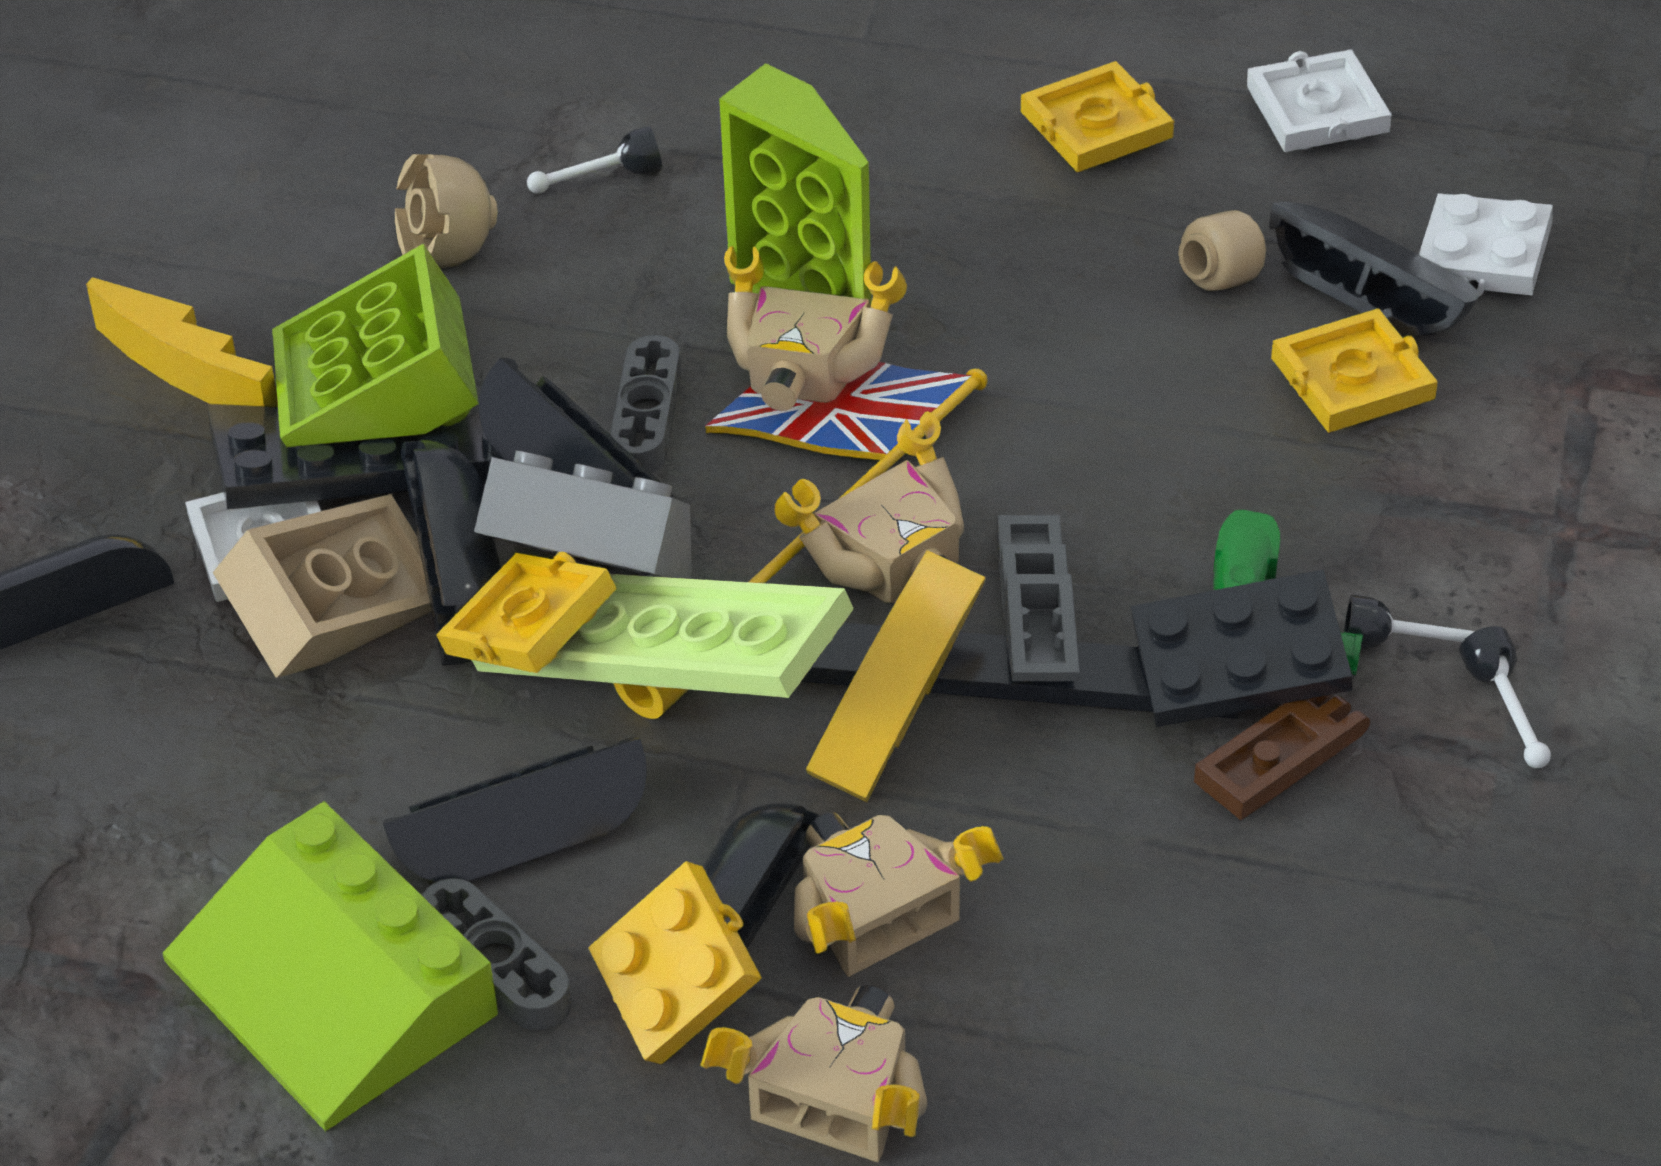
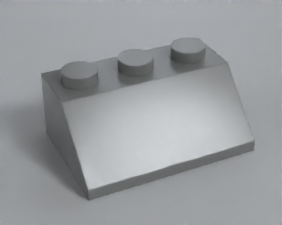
[474,450,692,579]

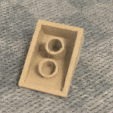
[212,494,431,678]

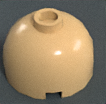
[395,154,497,268]

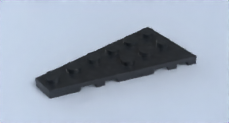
[207,404,505,510]

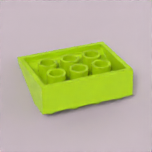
[719,63,871,306]
[272,244,479,447]
[163,801,498,1132]

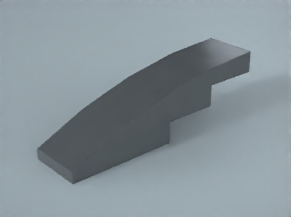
[996,515,1080,681]

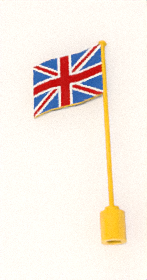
[614,362,988,719]

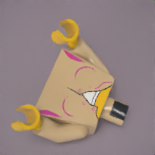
[724,246,907,411]
[775,412,964,603]
[794,812,1004,977]
[700,985,928,1162]

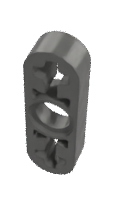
[610,335,681,473]
[422,878,571,1030]

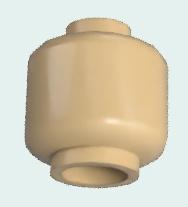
[1179,210,1266,291]

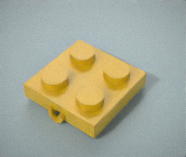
[1021,61,1174,173]
[1271,308,1438,433]
[436,552,617,673]
[588,861,762,1064]

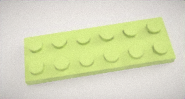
[472,574,854,698]

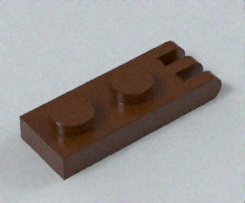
[1194,694,1370,821]

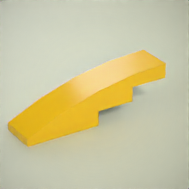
[86,277,278,407]
[806,550,986,802]

